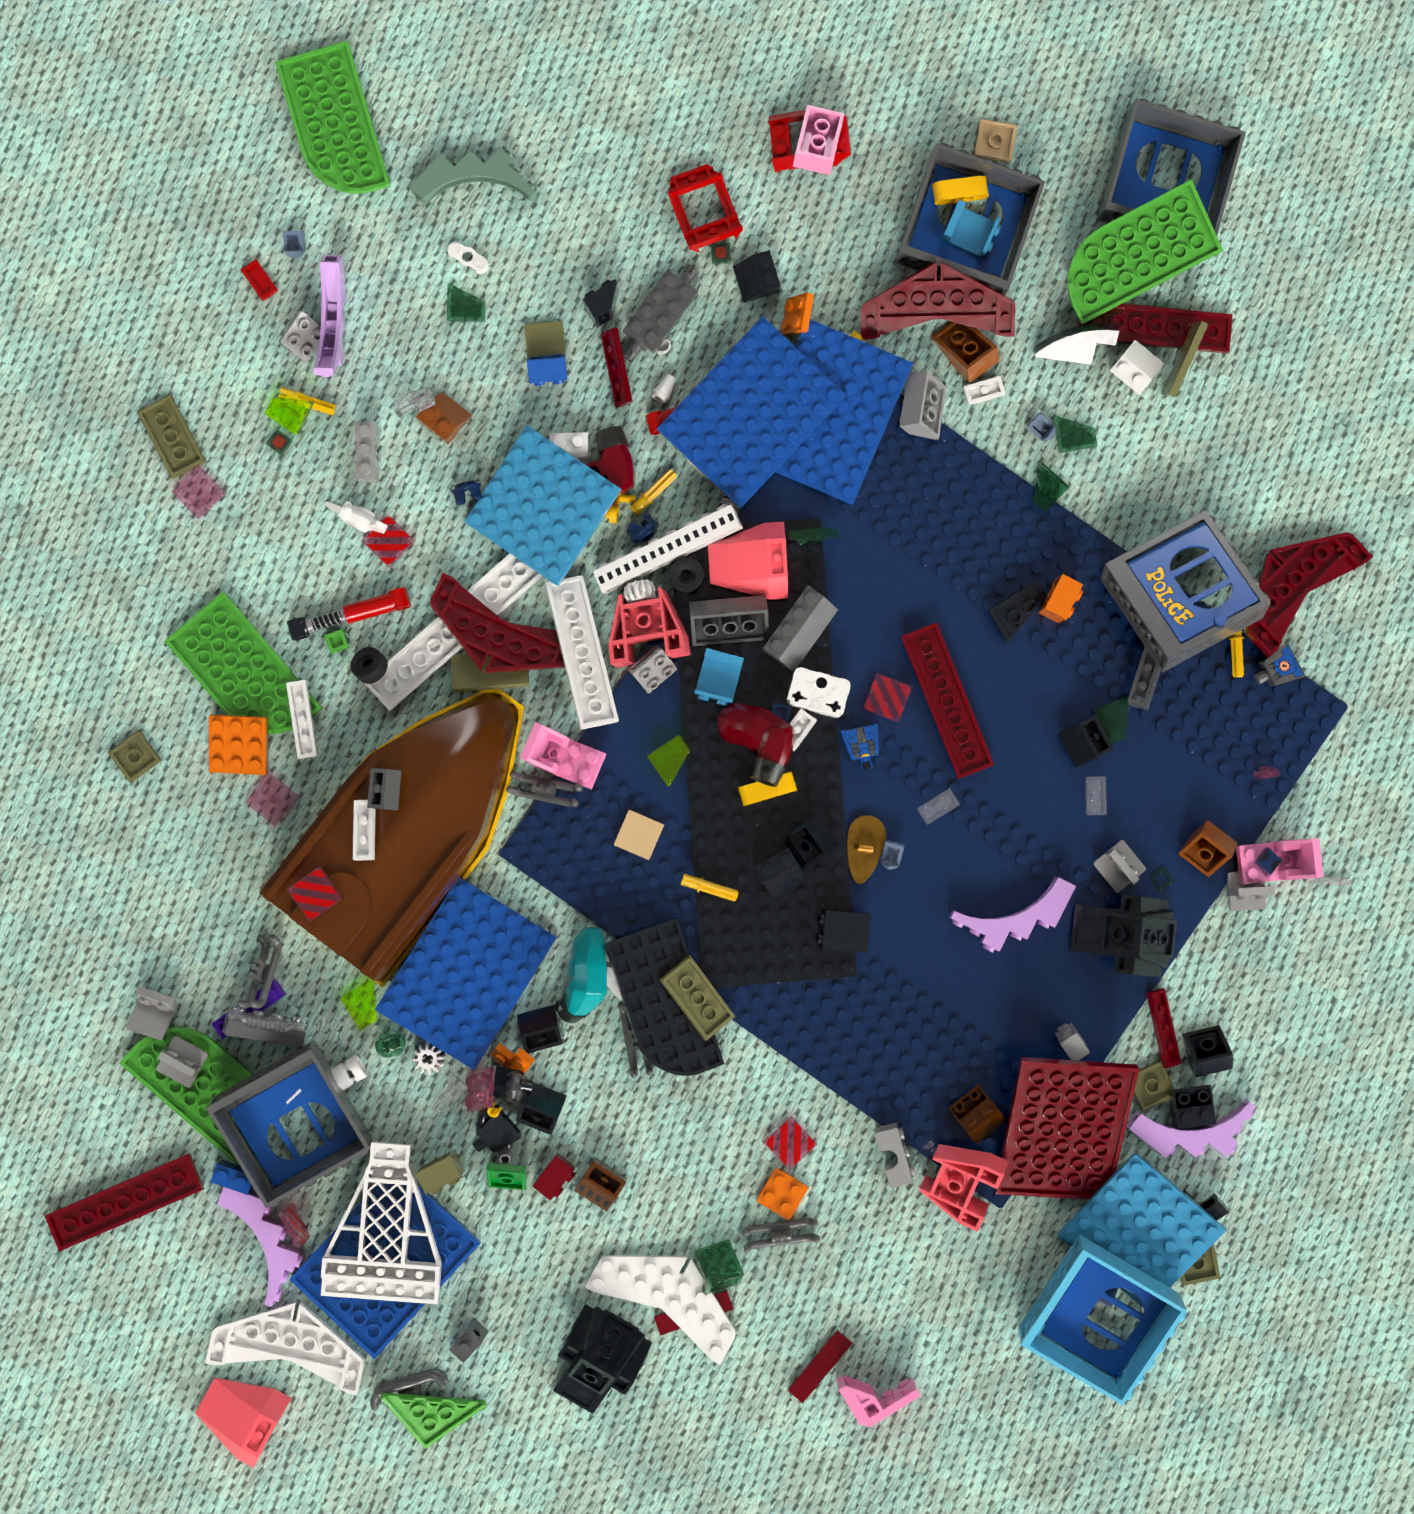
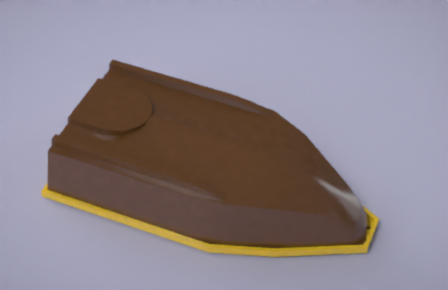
[259,689,525,988]

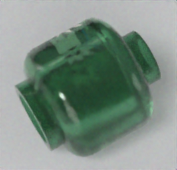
[375,1031,405,1058]

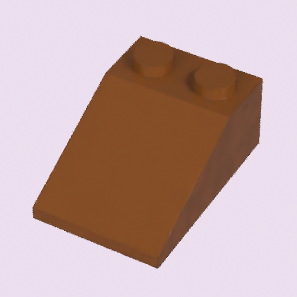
[932,322,999,383]

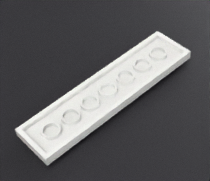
[545,575,619,730]

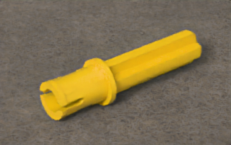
[278,387,336,415]
[630,469,677,516]
[1228,630,1244,677]
[681,873,738,901]

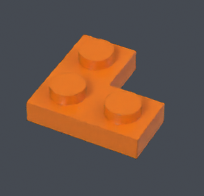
[490,1043,536,1075]

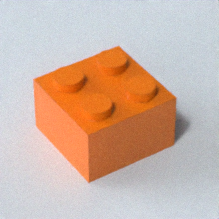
[1038,574,1083,623]

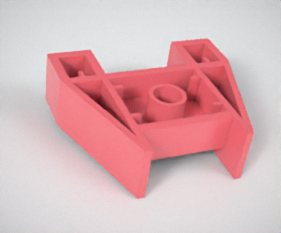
[608,587,691,668]
[919,1144,1009,1232]

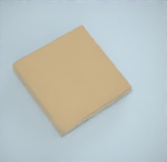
[974,119,1018,164]
[614,810,664,860]

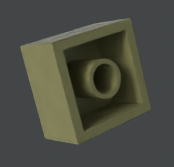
[415,1150,465,1195]

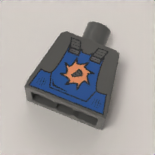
[1253,643,1305,687]
[449,1318,489,1363]

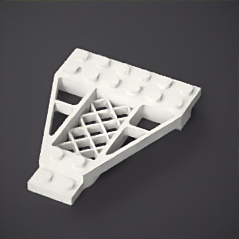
[321,1141,442,1304]

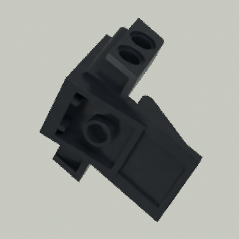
[1070,894,1177,977]
[553,1304,652,1414]

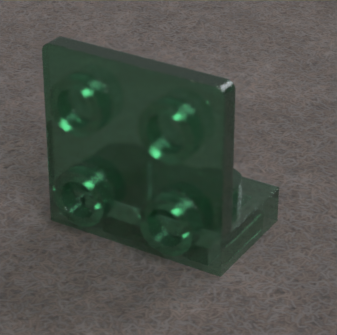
[694,1239,744,1295]

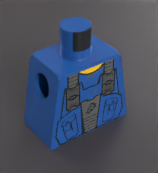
[840,724,879,770]

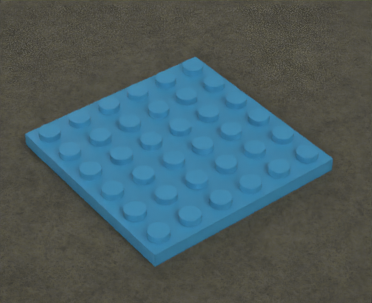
[465,425,622,586]
[1057,1152,1226,1307]

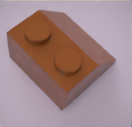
[416,392,472,445]
[1178,820,1238,877]

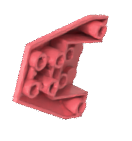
[708,522,788,600]
[195,1378,292,1468]

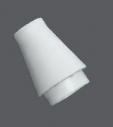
[652,374,676,404]

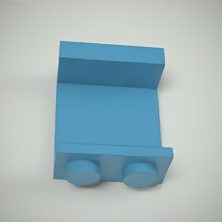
[941,200,1001,258]
[695,648,744,706]

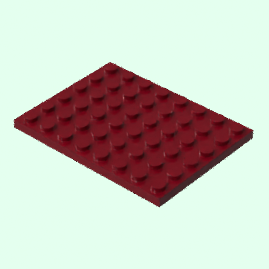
[994,1057,1139,1200]

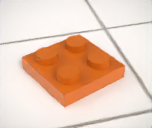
[781,292,814,337]
[756,1167,809,1221]

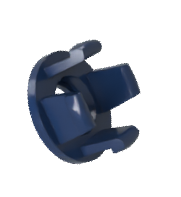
[450,480,482,505]
[627,513,659,543]

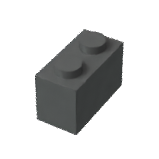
[367,768,402,810]

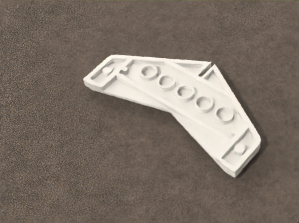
[585,1255,736,1365]
[205,1301,365,1395]

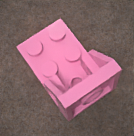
[520,722,606,790]
[1236,838,1324,884]
[836,1375,921,1427]

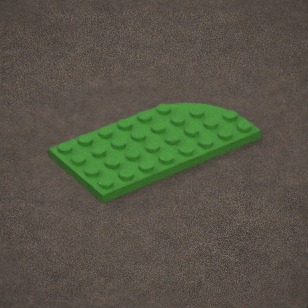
[275,40,391,194]
[1067,179,1223,324]
[165,592,323,734]
[119,1027,272,1164]

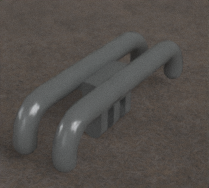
[506,771,583,807]
[237,934,281,1009]
[618,1002,653,1078]
[741,1218,820,1252]
[370,1368,448,1411]

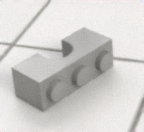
[355,421,379,483]
[1055,1023,1090,1061]
[875,1122,916,1188]

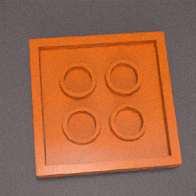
[209,714,268,775]

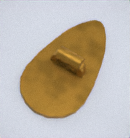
[847,816,886,884]

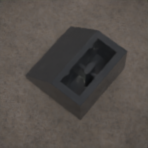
[582,279,619,328]
[1058,715,1114,768]
[517,1004,565,1054]
[515,1082,567,1135]
[1170,1084,1216,1129]

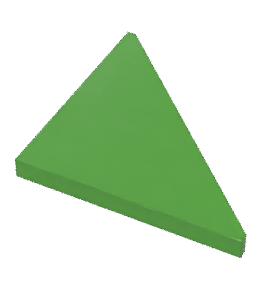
[381,1393,486,1449]

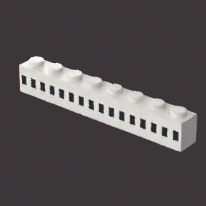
[593,504,743,594]

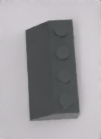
[762,585,838,673]
[689,595,769,646]

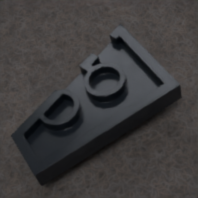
[987,580,1047,643]

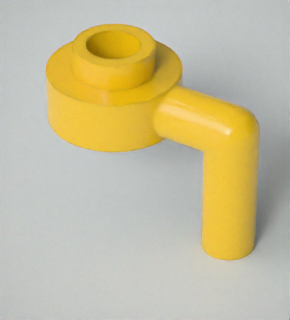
[606,494,636,524]

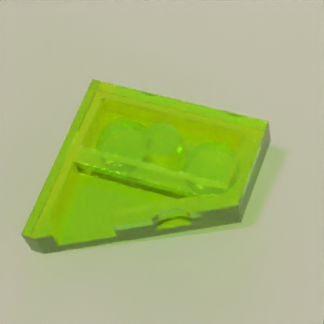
[264,397,314,435]
[647,734,690,786]
[340,979,378,1031]

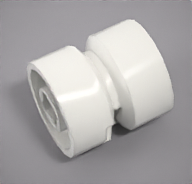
[331,1055,368,1090]

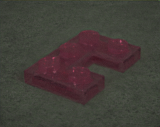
[465,1067,495,1112]

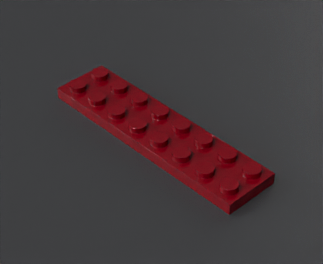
[1078,303,1233,354]
[901,622,994,779]
[45,1153,205,1252]

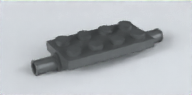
[623,265,699,363]

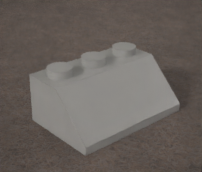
[899,371,947,440]

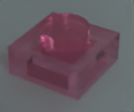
[1254,765,1280,779]

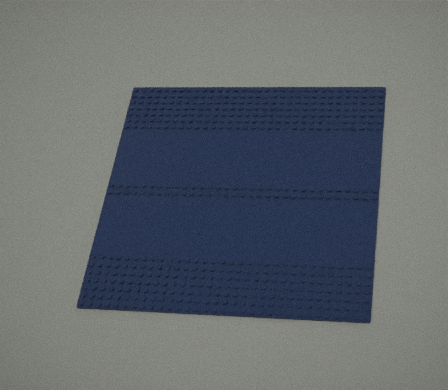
[499,394,1348,1208]

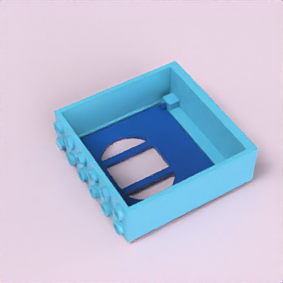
[1018,1234,1187,1405]

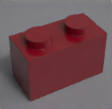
[532,1153,576,1201]

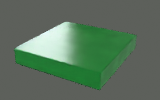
[486,1163,527,1190]

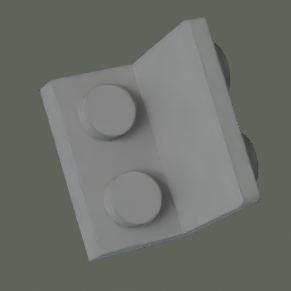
[126,986,178,1040]

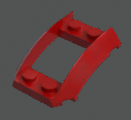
[768,110,852,172]
[667,164,743,253]

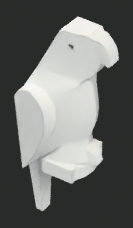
[325,501,388,534]

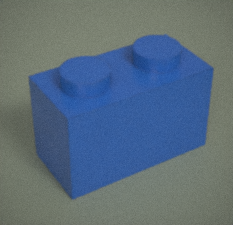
[527,354,568,386]
[210,1160,253,1195]

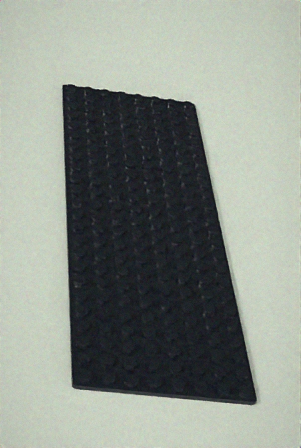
[669,518,857,988]

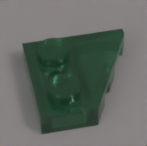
[447,284,486,322]
[1053,416,1098,454]
[1032,463,1070,512]
[789,526,839,544]
[1092,696,1129,744]

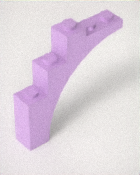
[313,255,346,377]
[949,877,1076,953]
[1126,1100,1256,1158]
[217,1187,303,1307]

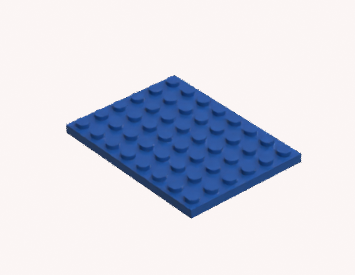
[657,316,847,509]
[775,319,913,506]
[375,877,557,1070]
[289,1183,481,1359]

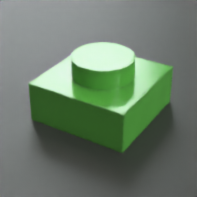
[324,629,350,654]

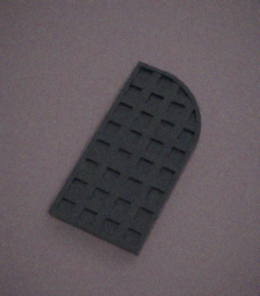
[604,918,724,1076]

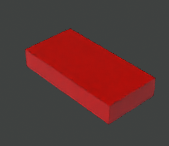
[241,259,278,302]

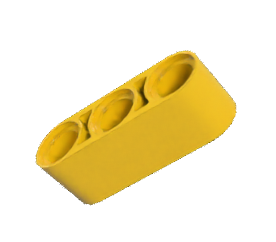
[932,176,989,205]
[738,772,797,806]

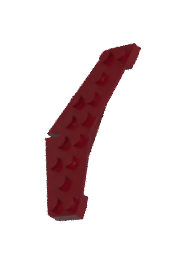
[861,261,1016,340]
[1245,532,1373,657]
[430,573,565,673]

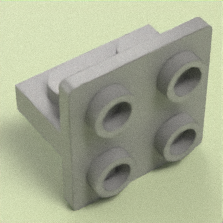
[279,310,321,362]
[628,645,677,693]
[1093,840,1146,893]
[1227,872,1275,911]
[156,1036,209,1088]

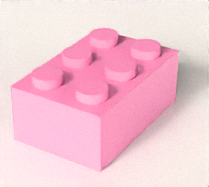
[793,105,844,175]

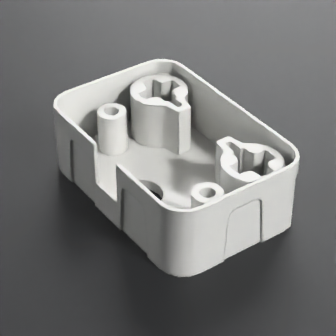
[787,667,850,718]

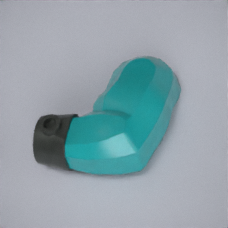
[554,927,607,1023]

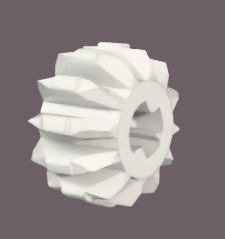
[624,579,656,604]
[412,1042,446,1075]

